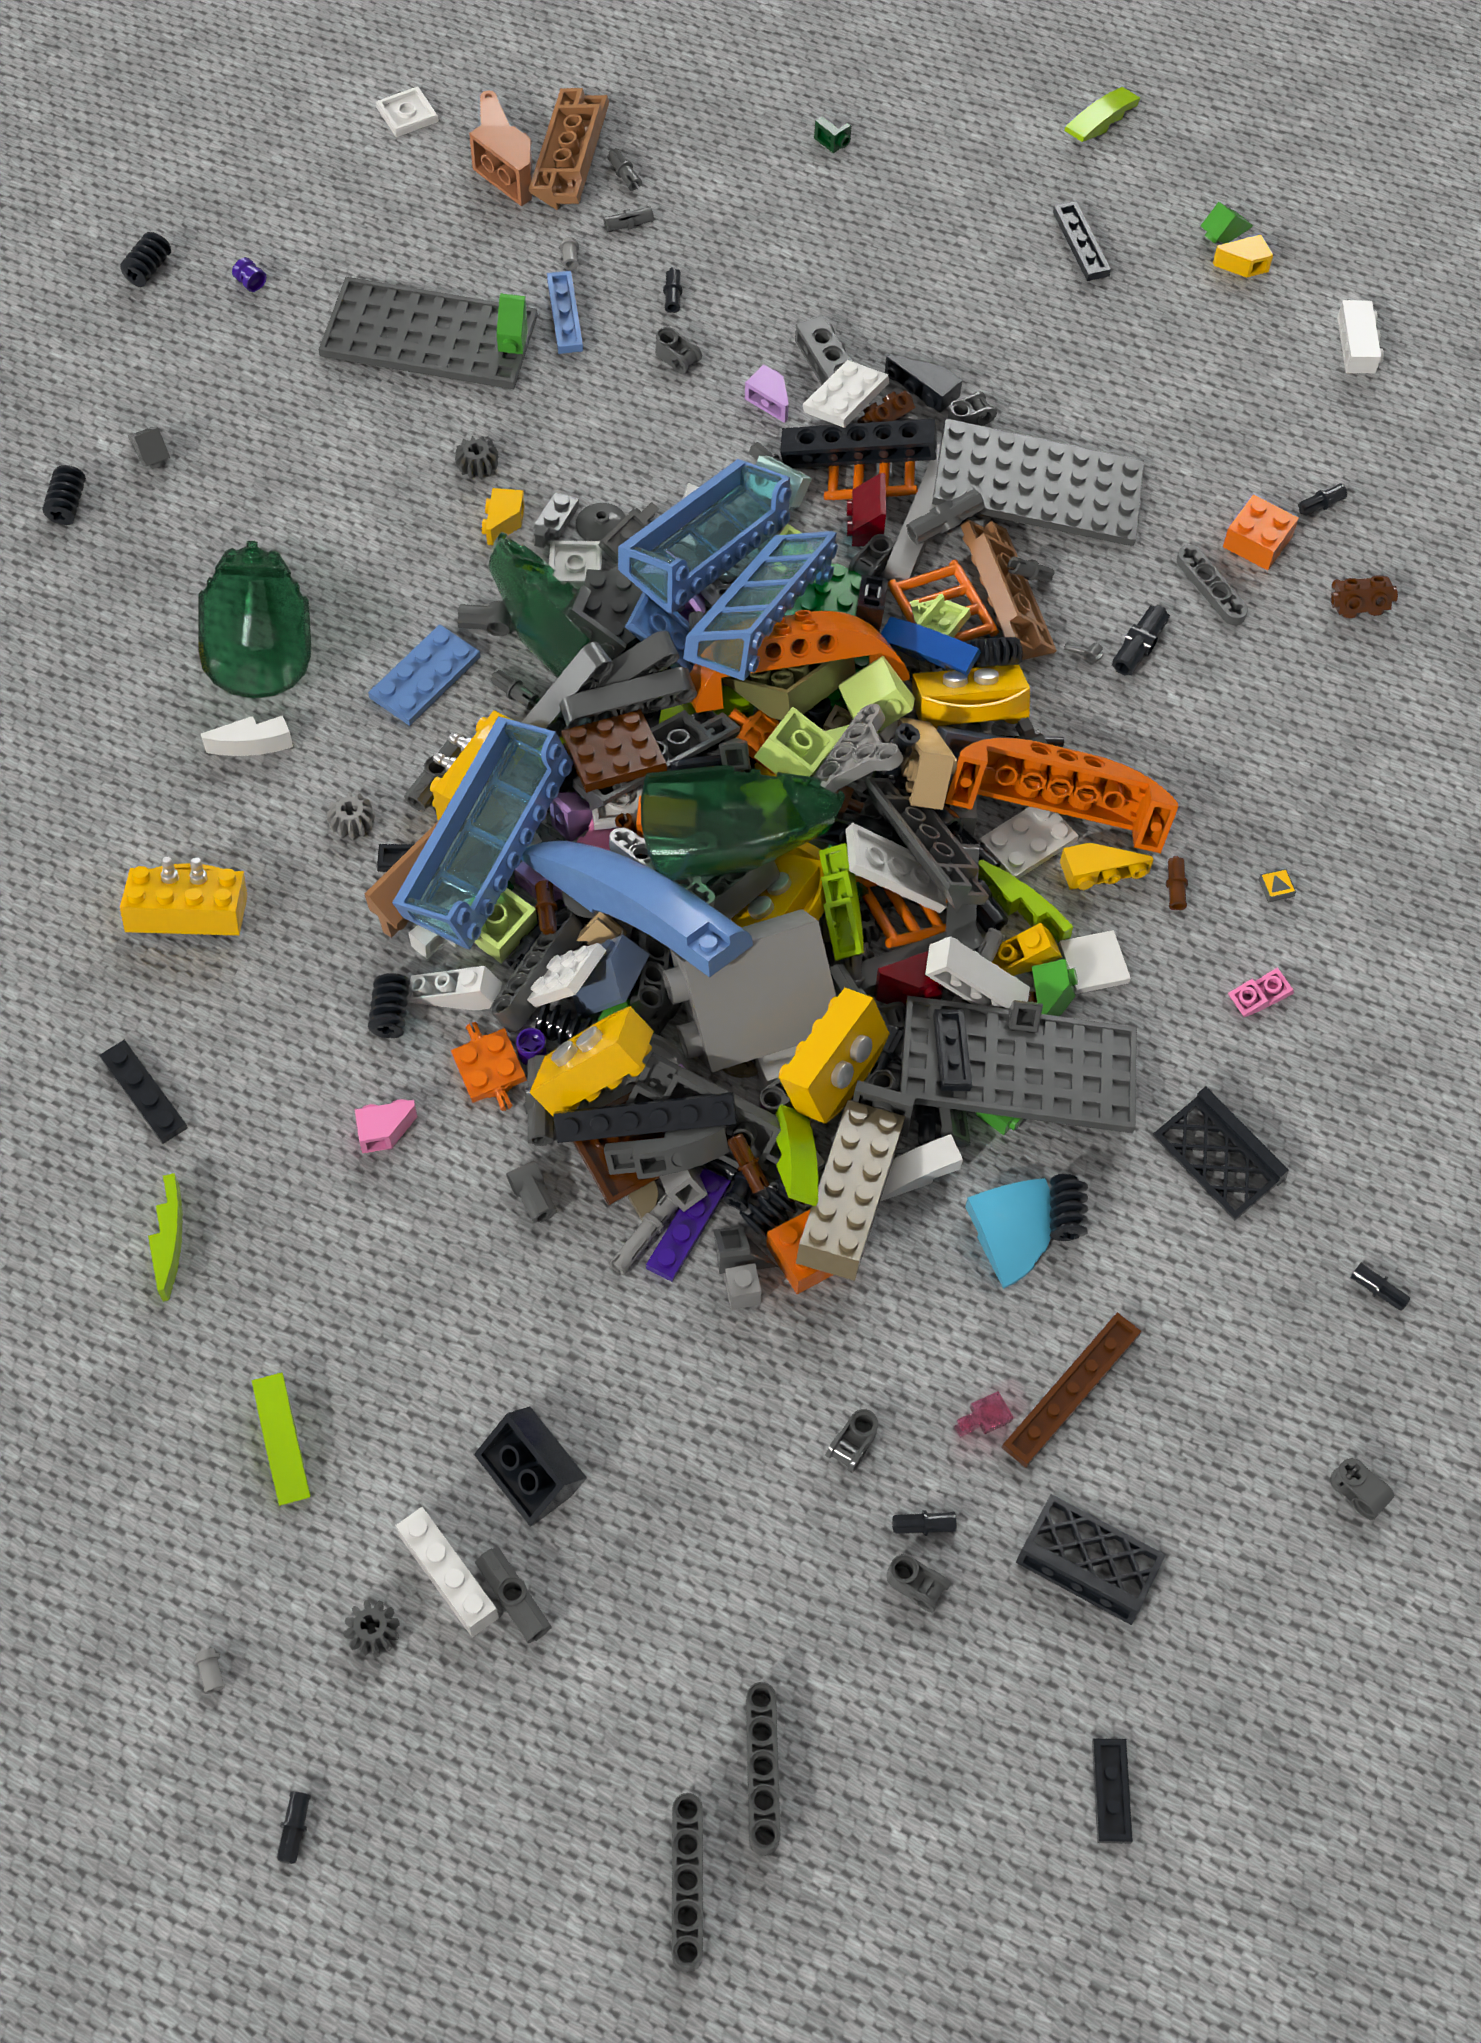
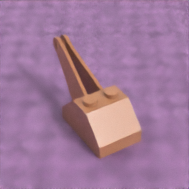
[469,90,533,206]

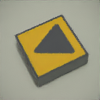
[1258,869,1296,903]

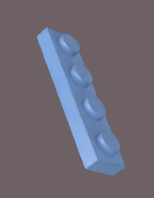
[547,271,583,354]

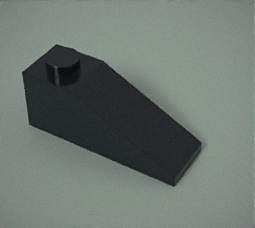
[855,575,888,632]

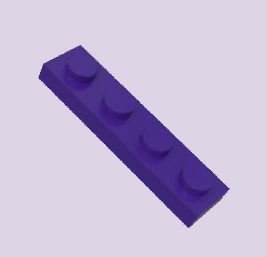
[646,1168,731,1282]

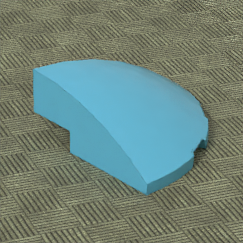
[965,1178,1052,1289]

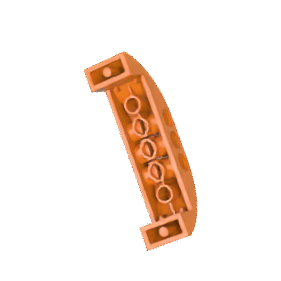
[690,610,910,713]
[945,738,1179,854]

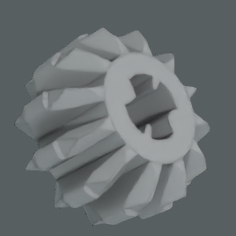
[326,792,375,840]

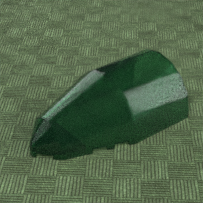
[488,532,636,678]
[198,541,312,699]
[641,765,845,881]

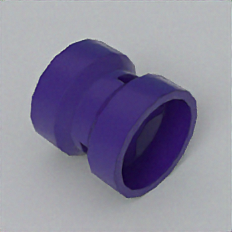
[232,257,267,292]
[516,1028,547,1065]

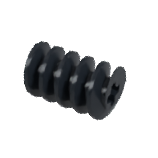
[120,232,171,287]
[42,465,86,525]
[368,973,411,1038]
[535,1003,592,1045]
[1050,1174,1088,1241]
[739,1179,806,1237]

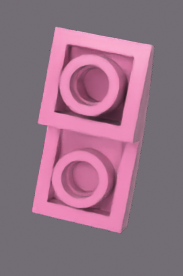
[1228,967,1294,1017]

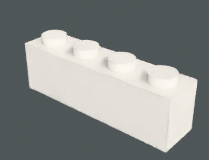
[925,937,1030,1009]
[395,1507,499,1638]

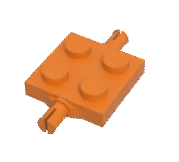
[728,708,780,776]
[451,1022,527,1111]

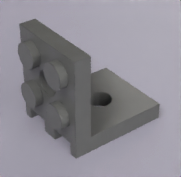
[542,585,627,667]
[853,1062,917,1138]

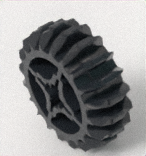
[964,637,1023,668]

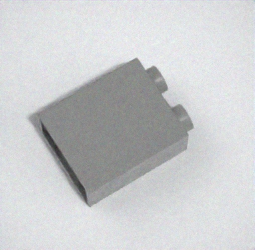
[663,909,836,1072]

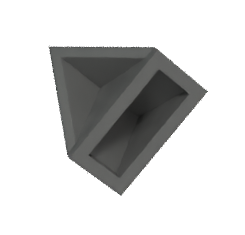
[713,1226,778,1274]

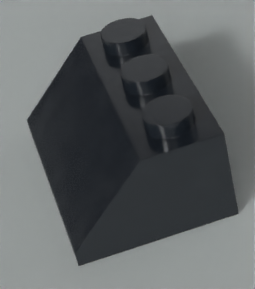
[474,1406,587,1527]

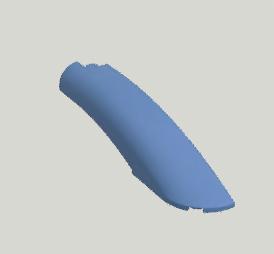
[521,841,753,978]

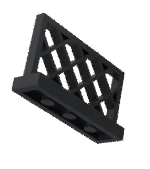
[1153,1086,1289,1221]
[1016,1494,1166,1625]

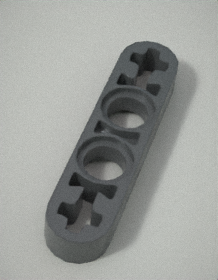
[1176,545,1248,625]

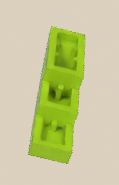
[1064,87,1140,142]
[819,843,864,960]
[978,860,1073,943]
[775,1105,818,1207]
[148,1173,183,1302]
[251,1372,311,1506]

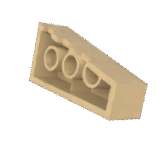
[897,718,957,810]

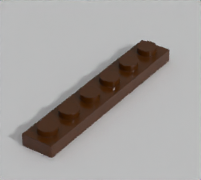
[1002,1312,1142,1468]

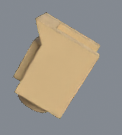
[577,912,627,946]

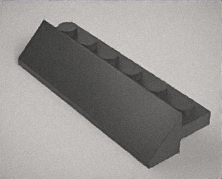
[572,710,740,811]
[865,777,989,912]
[626,1052,782,1189]

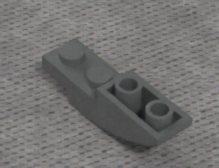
[604,1125,730,1179]

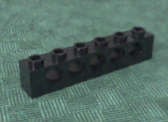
[780,419,937,468]

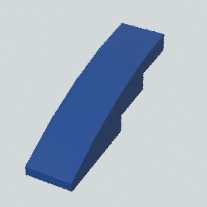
[881,617,981,676]

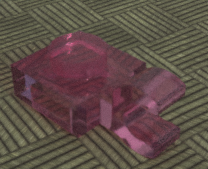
[954,1391,1014,1438]

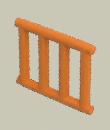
[823,461,918,500]
[887,559,999,642]
[855,877,947,948]

